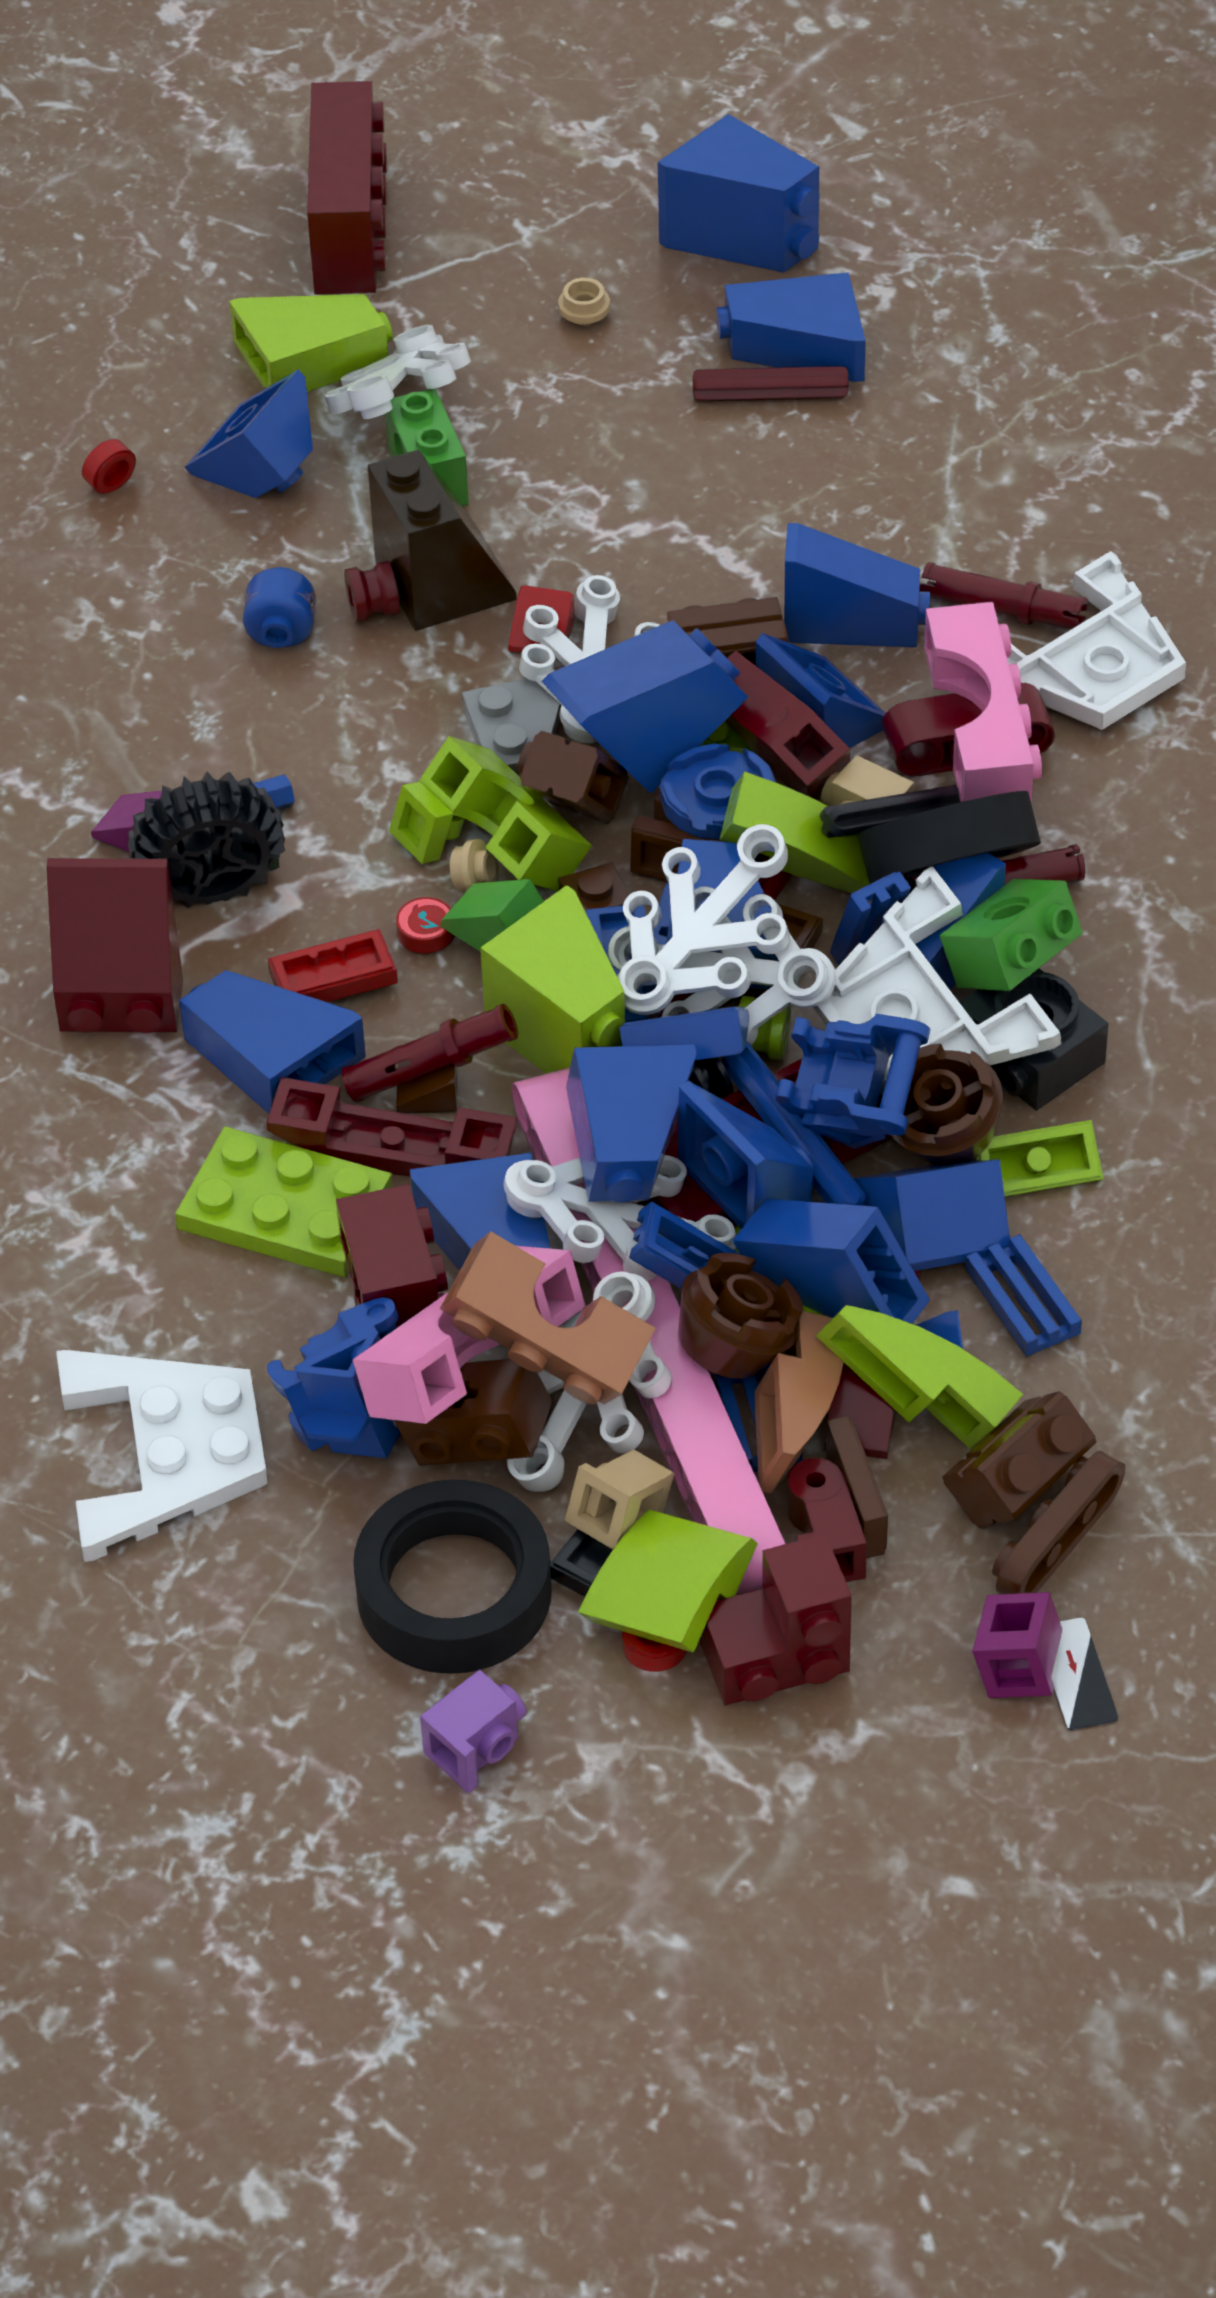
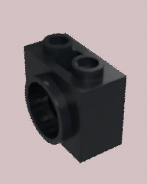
[959,968,1109,1111]

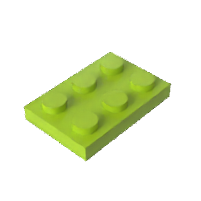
[175,1126,393,1278]

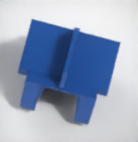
[775,1013,931,1149]
[267,1297,401,1459]

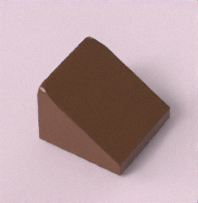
[396,1059,457,1112]

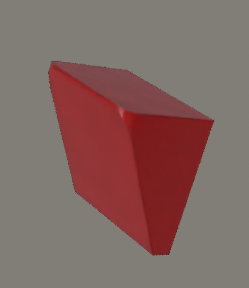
[508,585,575,658]

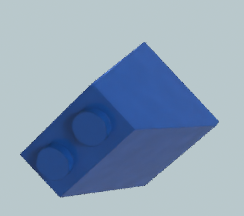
[657,114,820,273]
[541,620,748,794]

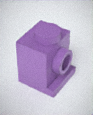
[420,1669,527,1793]

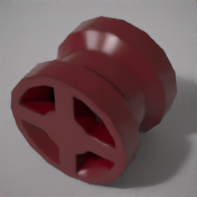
[344,560,400,623]

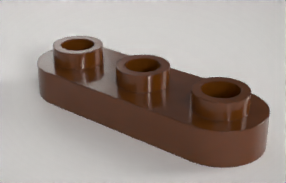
[992,1451,1125,1594]

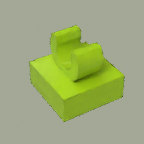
[389,781,465,864]

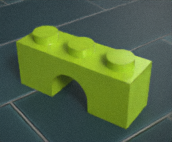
[418,736,592,891]

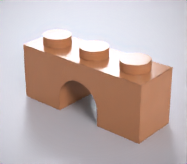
[440,1231,656,1405]

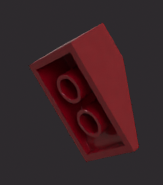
[46,858,183,1033]

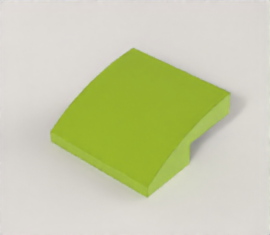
[578,1509,758,1653]

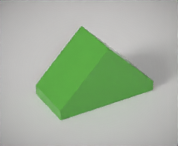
[440,879,544,952]

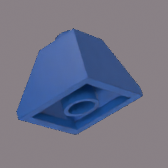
[185,369,313,498]
[677,1081,814,1229]

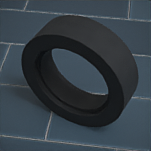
[857,791,1041,884]
[353,1479,552,1674]

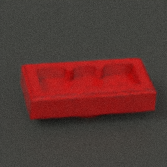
[267,929,398,1002]

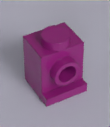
[972,1592,1063,1698]

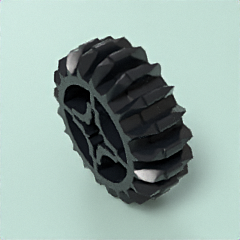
[128,771,285,909]

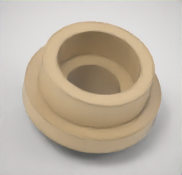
[558,278,610,325]
[450,839,499,893]

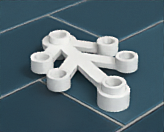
[324,325,471,419]
[519,575,660,743]
[617,824,790,1015]
[608,886,836,1045]
[503,1155,737,1281]
[507,1271,672,1492]

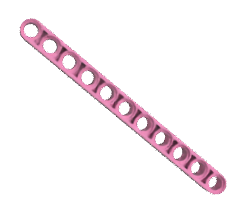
[511,1067,785,1596]

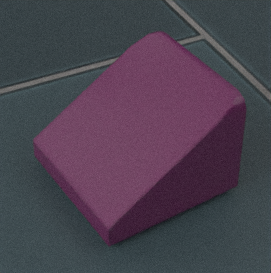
[91,791,162,852]

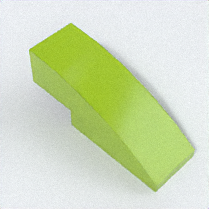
[719,771,873,900]
[816,1305,1024,1449]

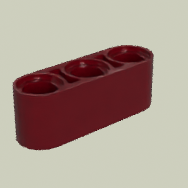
[882,683,1055,776]

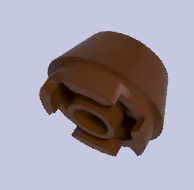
[891,1044,1003,1165]
[678,1253,803,1379]

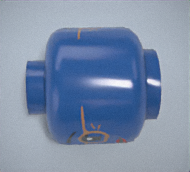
[242,567,316,648]

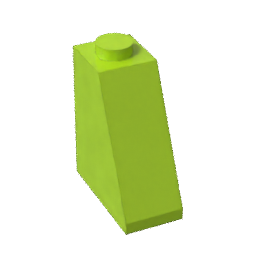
[229,294,393,392]

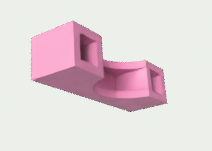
[924,602,1042,802]
[353,1246,586,1424]

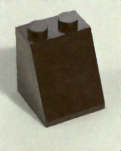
[368,449,517,631]

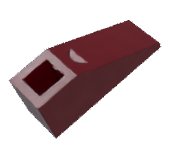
[725,651,850,800]

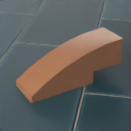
[754,1311,843,1494]

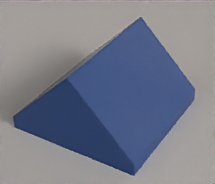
[756,633,886,748]
[854,1159,1010,1271]

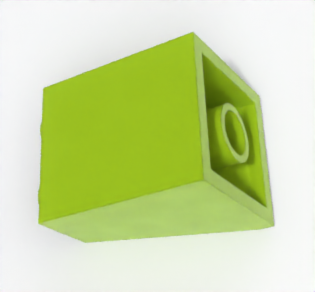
[480,885,625,1074]

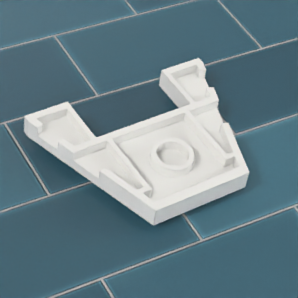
[1007,551,1186,730]
[813,866,1062,1094]
[56,1350,268,1562]

